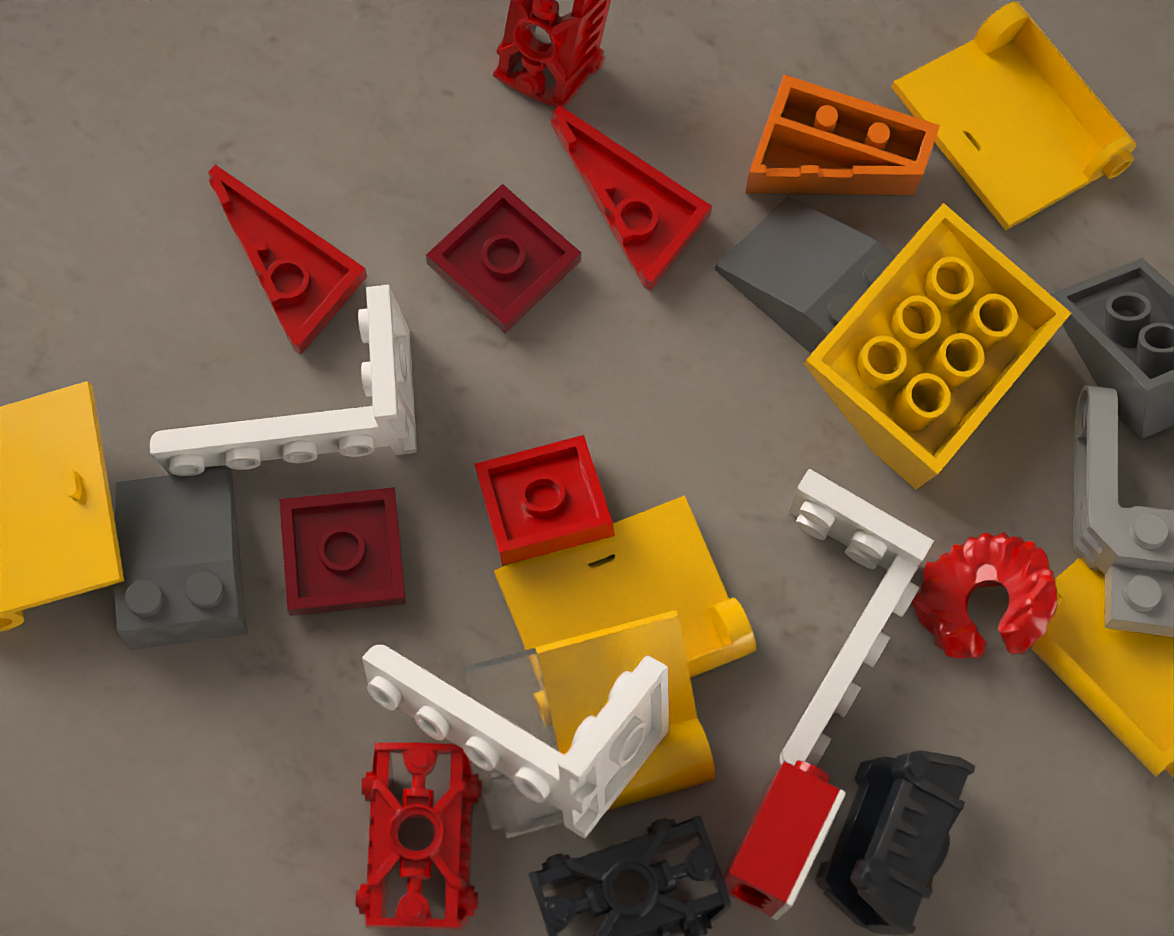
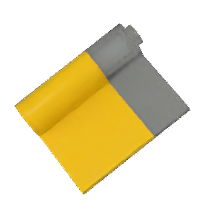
[464,610,716,838]

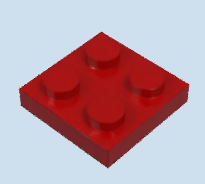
[474,435,615,566]

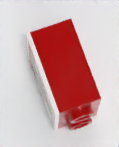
[723,761,846,920]

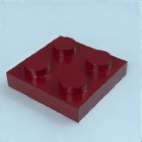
[426,184,581,333]
[279,487,406,616]

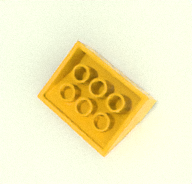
[803,203,1071,490]

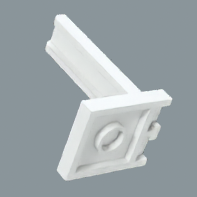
[150,285,417,476]
[779,469,934,766]
[362,645,669,839]

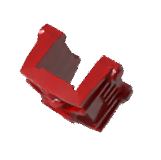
[493,0,611,108]
[355,742,482,929]

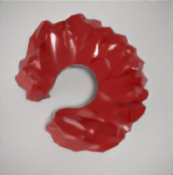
[911,532,1058,659]

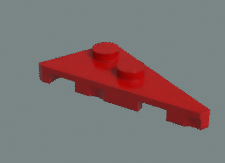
[551,105,712,291]
[208,164,367,355]

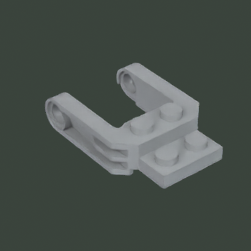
[1073,385,1174,637]

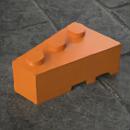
[745,74,940,196]

